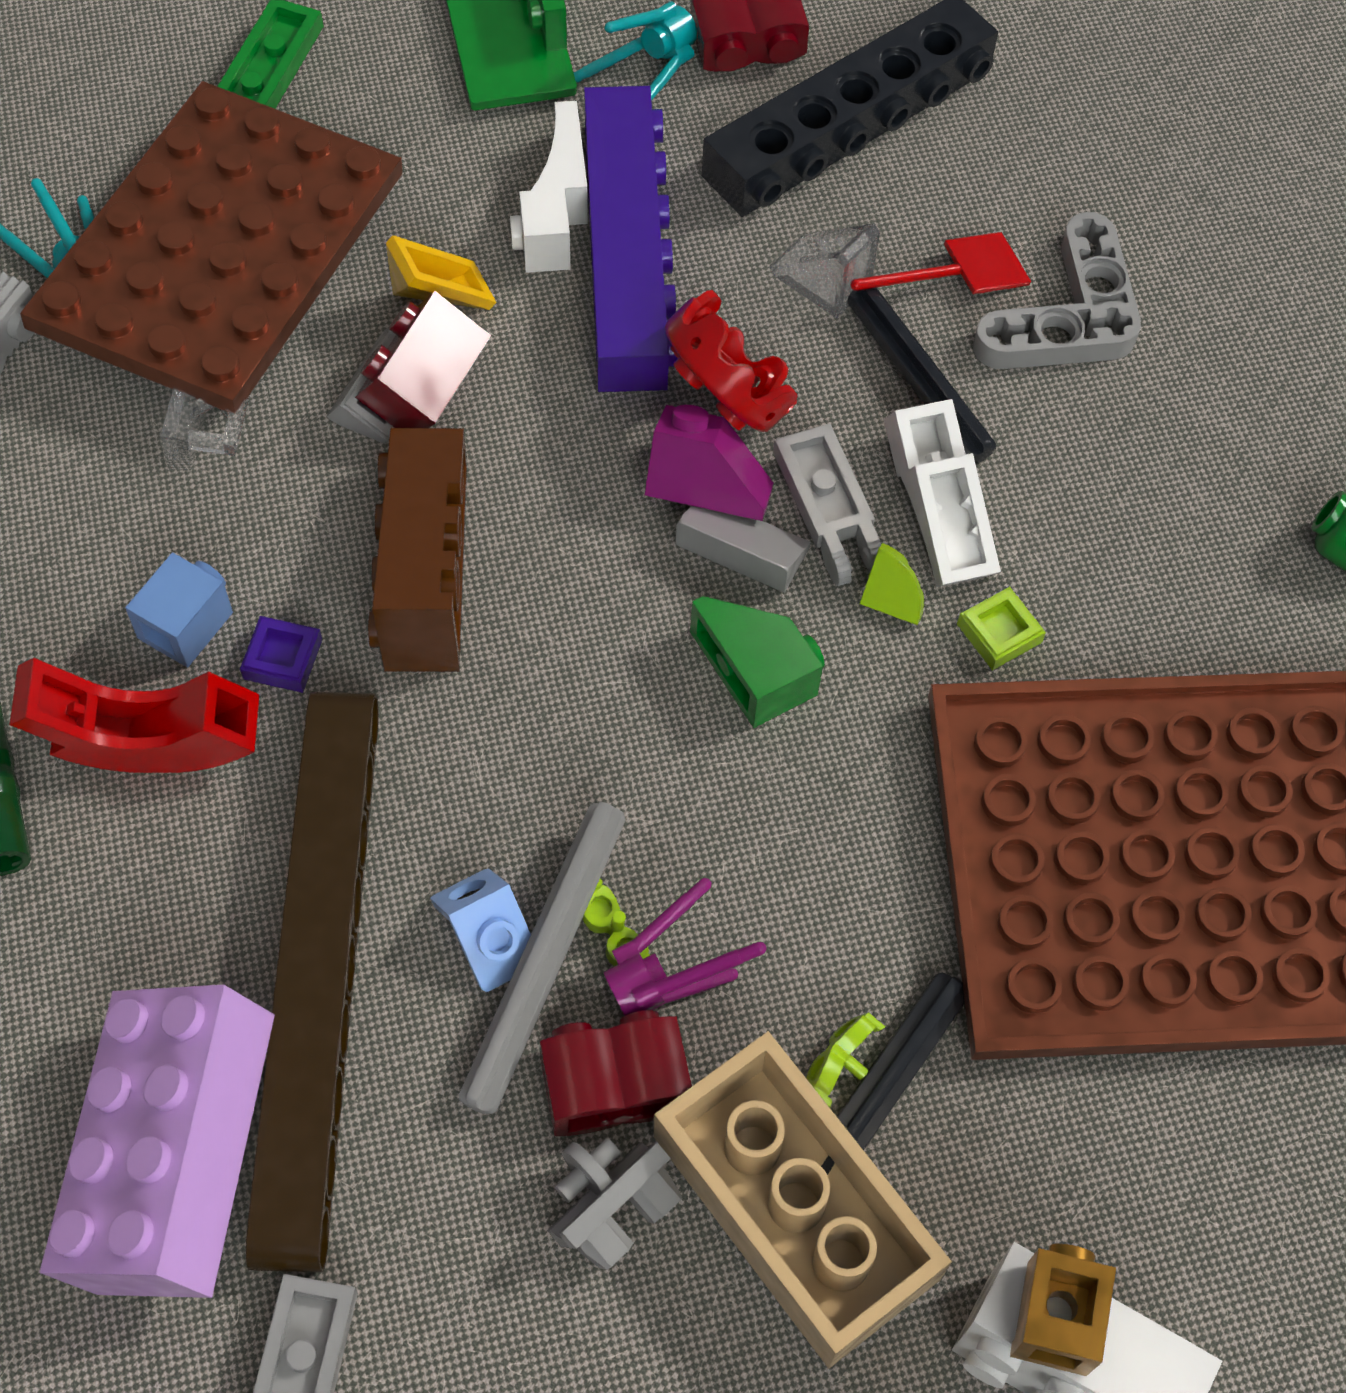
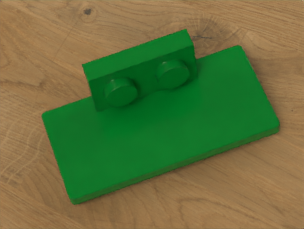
[445,0,577,111]

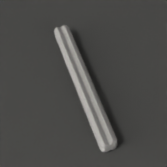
[459,801,625,1114]

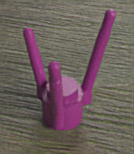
[603,878,767,1015]

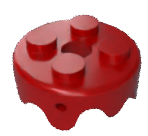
[665,290,798,432]

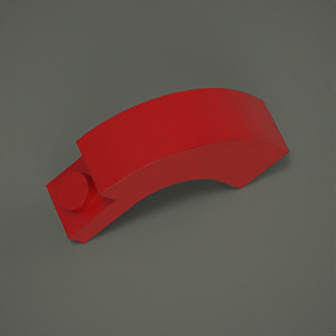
[9,658,259,773]

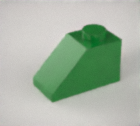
[690,596,825,728]

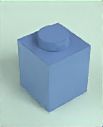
[125,552,233,668]

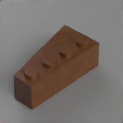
[368,428,467,672]

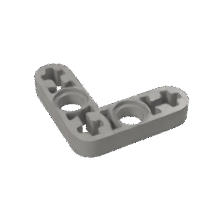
[973,212,1141,369]

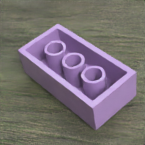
[39,985,275,1298]

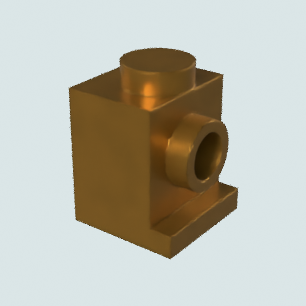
[1010,1244,1116,1376]

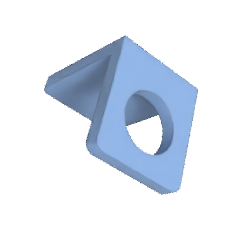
[430,869,531,992]

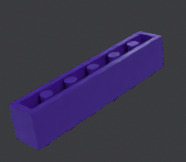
[584,86,678,392]

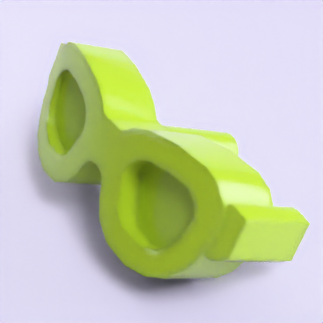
[583,879,650,966]
[806,1012,885,1108]

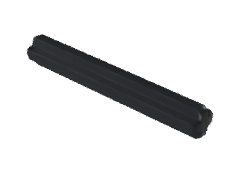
[847,288,996,465]
[821,972,965,1175]

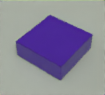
[240,616,322,693]

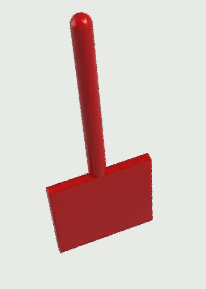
[850,232,1031,294]

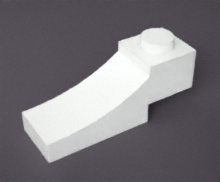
[510,101,588,273]
[884,399,1001,587]

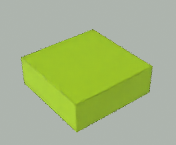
[957,586,1046,671]

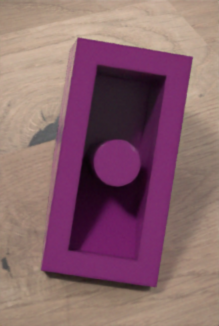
[644,405,774,521]

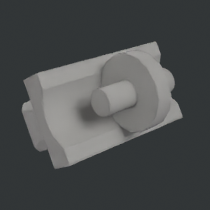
[547,1138,682,1270]

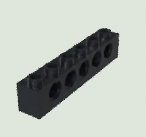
[701,0,999,218]

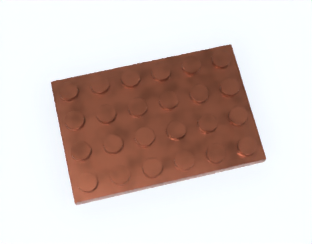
[20,81,402,415]

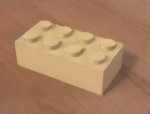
[654,1031,952,1369]

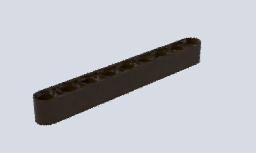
[246,691,379,1273]

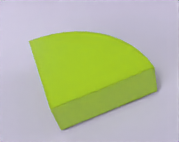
[860,543,924,625]

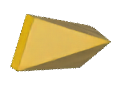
[386,235,497,310]

